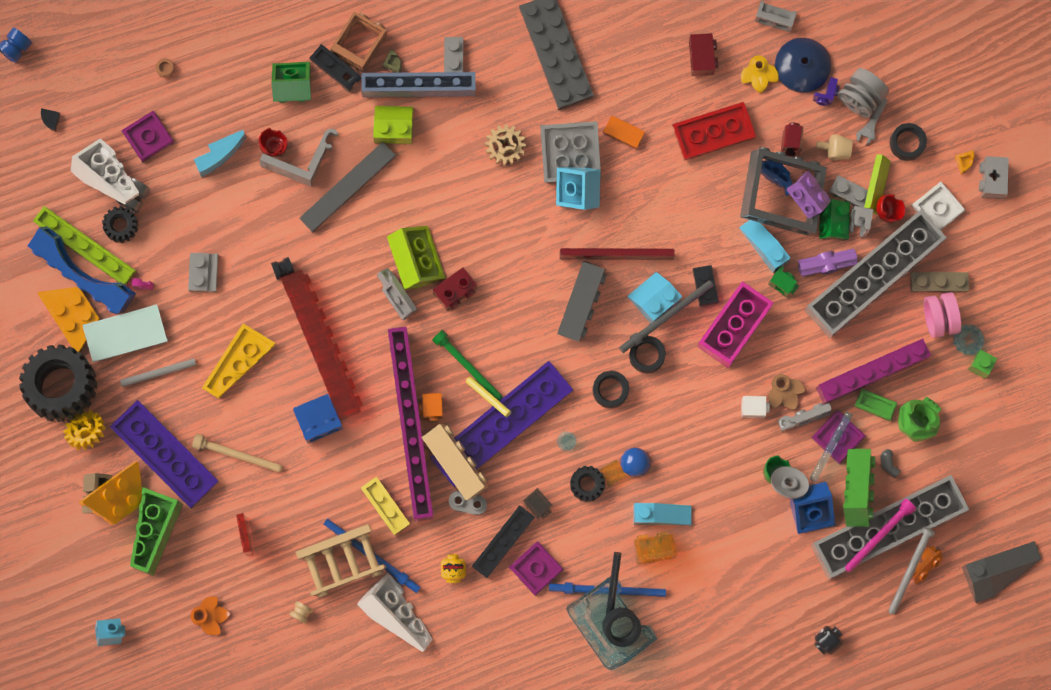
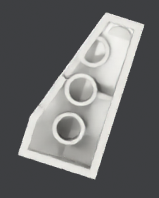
[71,139,139,204]
[357,573,432,652]

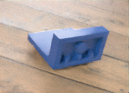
[293,394,343,444]

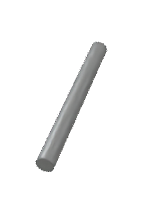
[120,359,197,387]

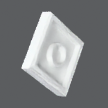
[911,182,965,230]

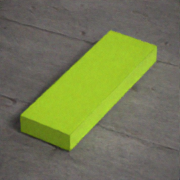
[864,154,891,215]

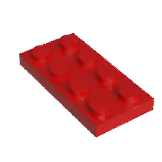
[672,102,756,161]

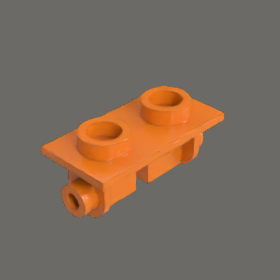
[912,545,943,585]

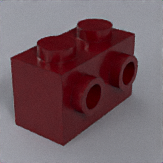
[689,33,718,76]
[433,267,477,311]

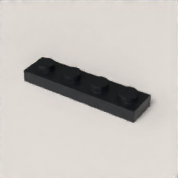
[472,505,535,578]

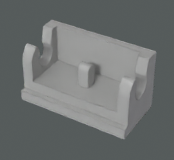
[754,1,797,32]
[849,206,873,238]

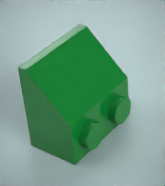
[271,62,311,103]

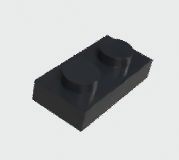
[692,265,719,306]

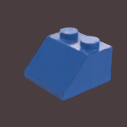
[790,482,835,534]

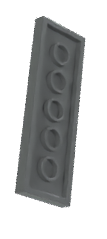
[519,0,594,110]

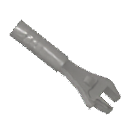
[856,98,888,145]

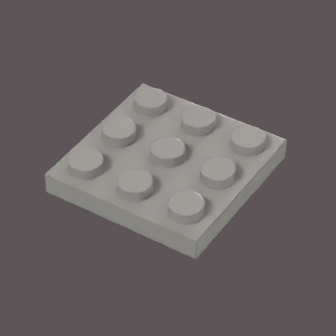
[540,121,601,182]

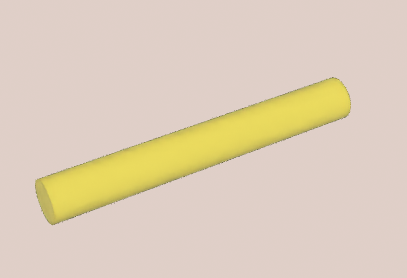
[466,377,511,417]

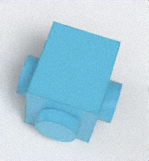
[95,618,125,646]

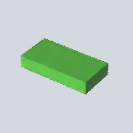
[854,388,897,421]

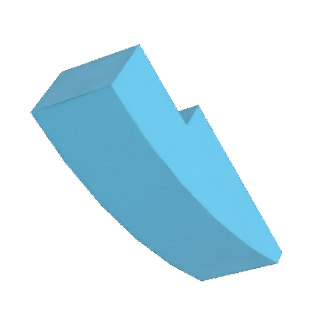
[194,130,246,177]

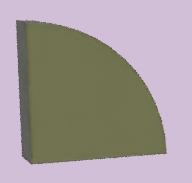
[383,49,402,73]

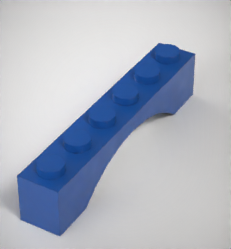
[28,226,136,314]

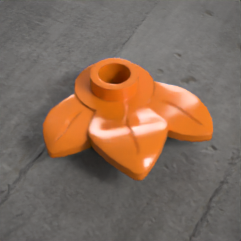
[190,596,230,635]

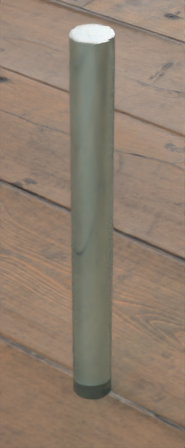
[809,412,853,482]

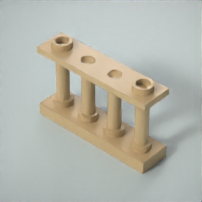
[296,524,387,598]

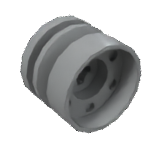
[838,68,889,118]

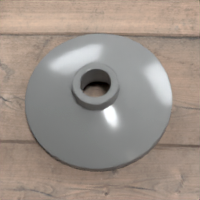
[771,467,809,499]

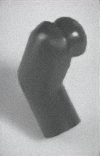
[880,449,901,478]

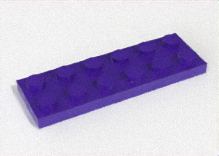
[110,400,219,509]

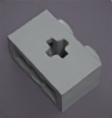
[979,156,1009,199]

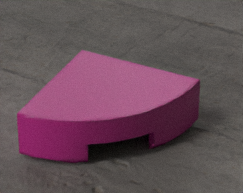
[132,278,154,290]

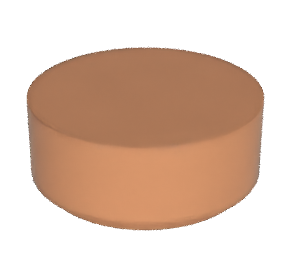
[155,58,175,78]

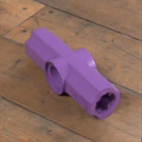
[798,249,857,277]

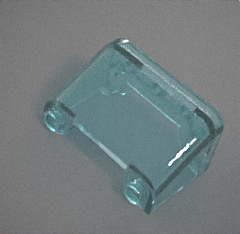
[566,576,657,670]

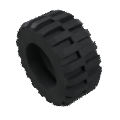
[19,344,97,422]

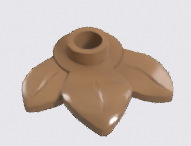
[768,374,805,410]

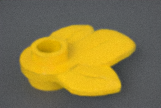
[741,55,779,93]

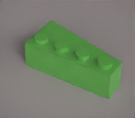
[843,449,876,527]
[130,487,183,576]

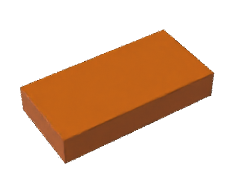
[603,115,645,150]

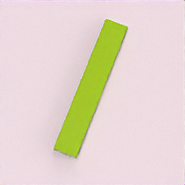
[33,206,136,286]

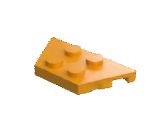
[37,287,100,352]
[79,461,142,525]

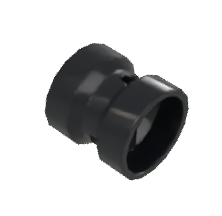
[271,257,295,281]

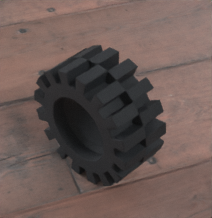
[102,206,138,243]
[570,466,605,502]

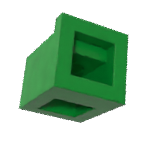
[768,266,799,298]

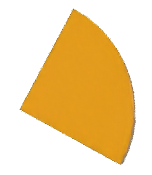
[955,150,974,174]

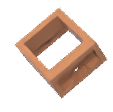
[330,11,387,72]

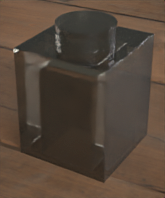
[523,488,553,520]

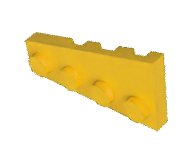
[202,324,276,399]

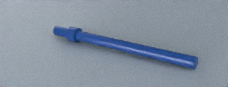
[323,519,421,593]
[549,582,666,597]

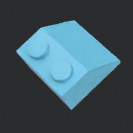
[556,167,600,210]
[627,272,682,324]

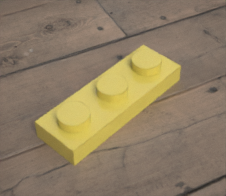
[361,477,410,536]

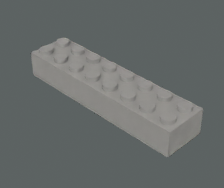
[805,209,947,339]
[811,475,969,580]

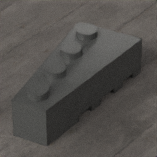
[557,261,607,342]

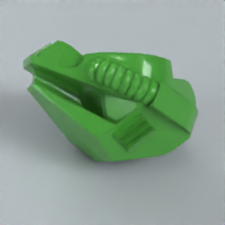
[898,397,941,442]

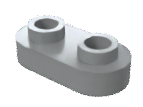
[449,491,487,515]

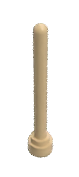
[192,433,283,472]

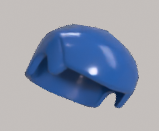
[620,448,651,477]

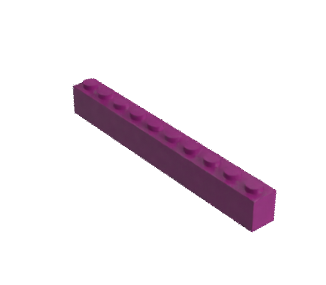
[388,326,434,522]

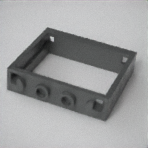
[740,147,827,236]

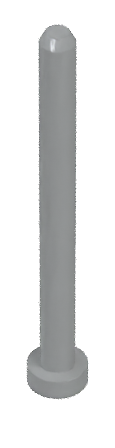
[889,527,936,615]

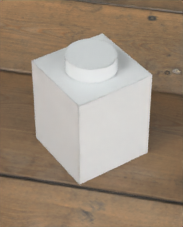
[741,396,770,418]

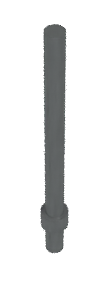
[619,280,713,353]

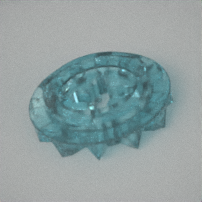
[953,325,984,355]

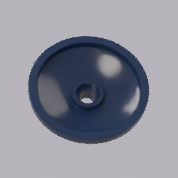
[775,38,831,93]

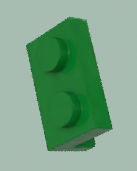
[819,199,850,241]

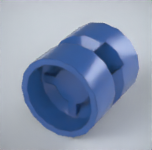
[0,27,32,63]

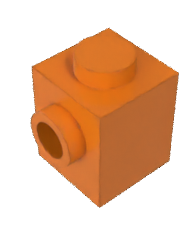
[419,393,443,423]

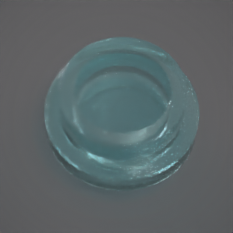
[557,431,576,451]

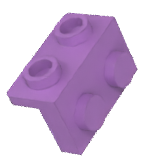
[787,171,831,219]

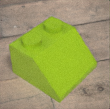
[373,106,413,144]

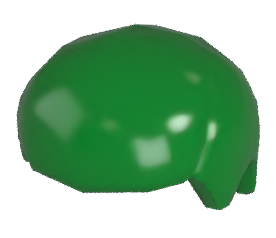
[763,455,791,485]

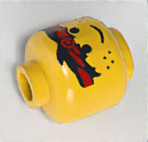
[441,554,466,583]

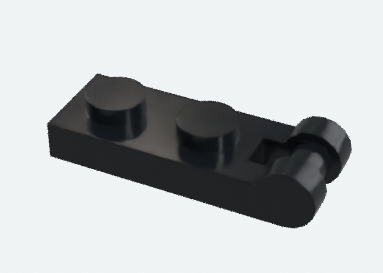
[309,44,362,92]

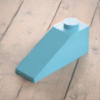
[739,220,790,273]
[633,503,692,525]

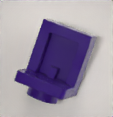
[813,77,840,106]

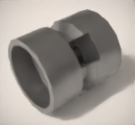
[116,177,150,213]

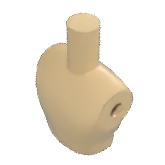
[816,134,853,161]

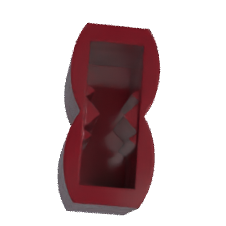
[781,122,804,157]

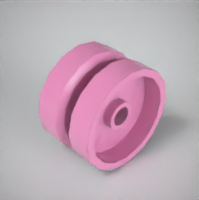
[924,292,961,339]

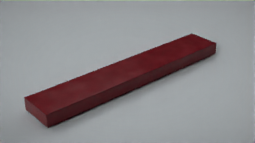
[559,248,675,260]

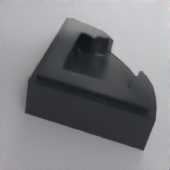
[41,108,61,132]

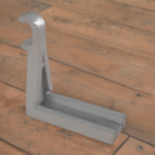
[260,129,338,187]

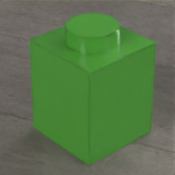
[968,349,998,379]

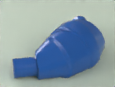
[760,160,792,196]

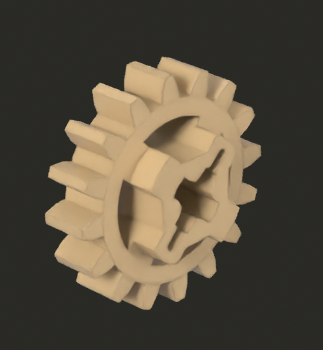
[485,124,526,166]

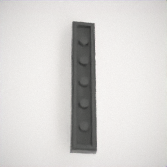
[299,142,396,233]

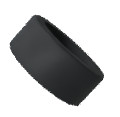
[889,123,927,161]
[629,336,666,374]
[592,370,629,409]
[602,607,642,647]

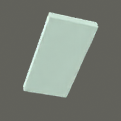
[82,305,168,362]

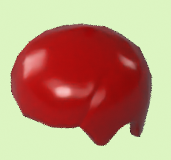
[259,128,288,157]
[876,194,906,223]

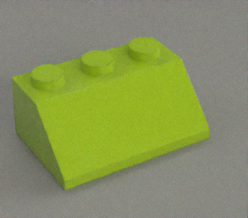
[387,226,446,290]

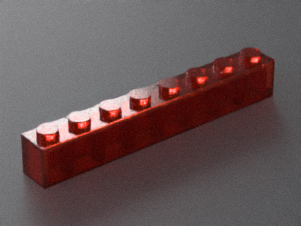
[281,270,363,421]

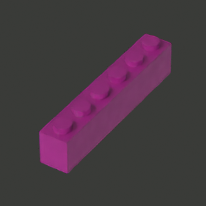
[816,338,931,405]

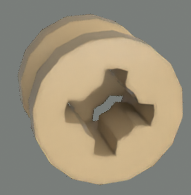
[289,601,313,624]

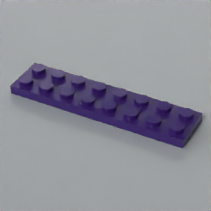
[430,361,573,488]

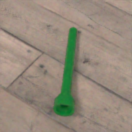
[432,330,503,401]

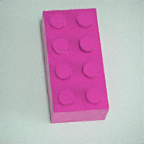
[697,281,774,369]

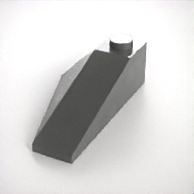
[962,541,1041,603]

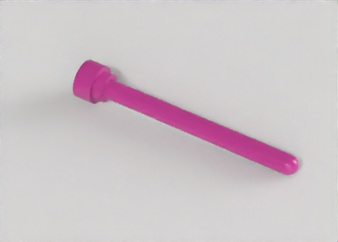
[845,498,917,572]

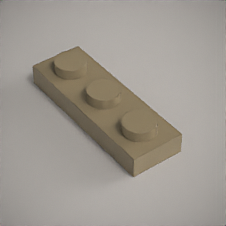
[910,272,969,292]

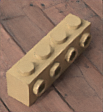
[422,424,489,501]

